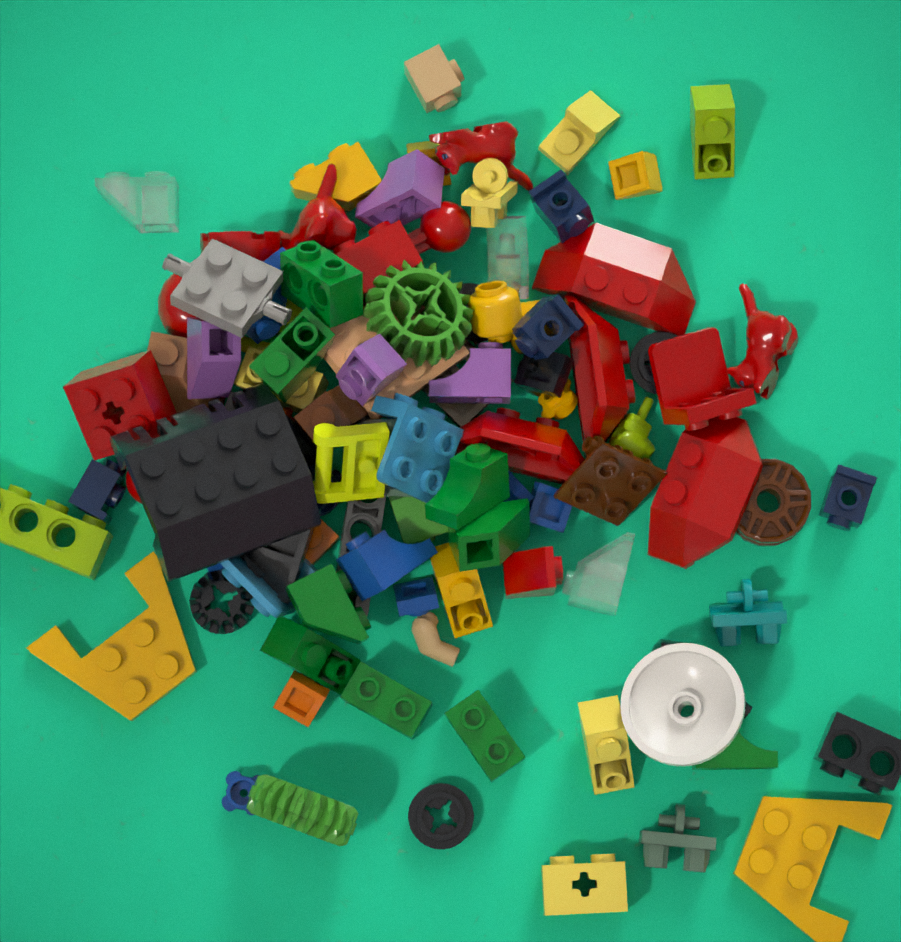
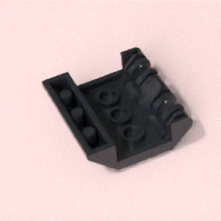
[110,383,321,582]

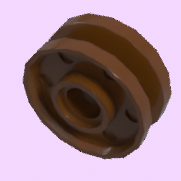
[735,459,811,546]

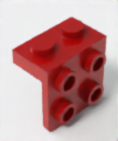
[648,327,757,431]

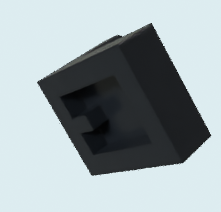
[514,352,574,398]

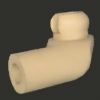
[412,612,460,667]

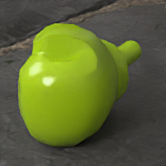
[609,397,655,459]

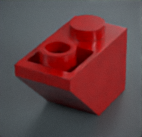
[503,546,563,599]

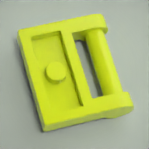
[313,422,390,504]

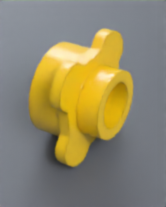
[538,379,578,420]

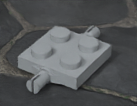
[162,239,292,338]

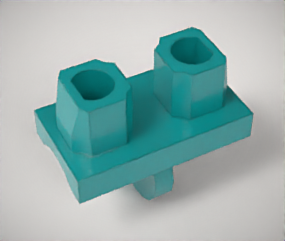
[709,579,787,646]

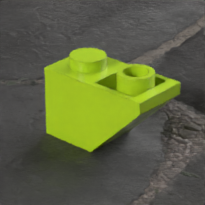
[690,84,735,179]

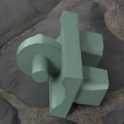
[639,804,716,873]

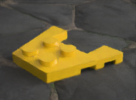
[26,551,197,721]
[733,796,892,942]

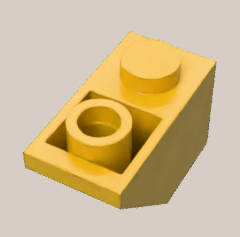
[290,142,382,211]
[430,542,493,638]

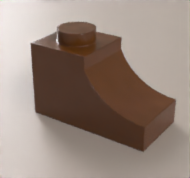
[294,385,368,449]

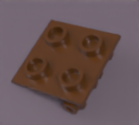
[553,436,667,526]

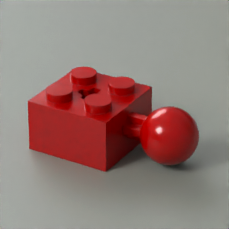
[332,201,471,306]
[63,350,177,504]

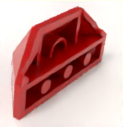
[532,223,696,336]
[564,295,635,459]
[454,408,585,485]
[648,416,763,569]

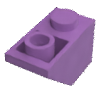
[187,317,241,399]
[335,334,407,407]

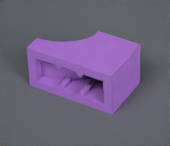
[355,149,445,228]
[429,342,511,404]

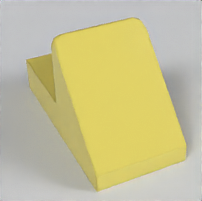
[538,90,620,175]

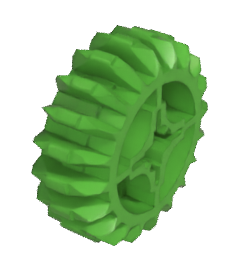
[363,259,474,368]
[247,774,359,846]

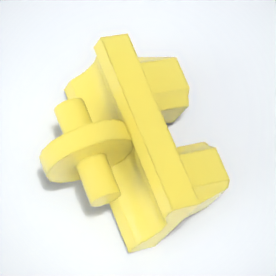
[461,158,518,228]

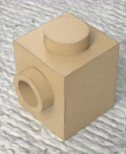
[404,44,465,113]

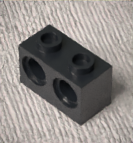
[813,712,901,795]

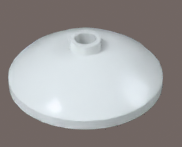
[620,643,745,766]

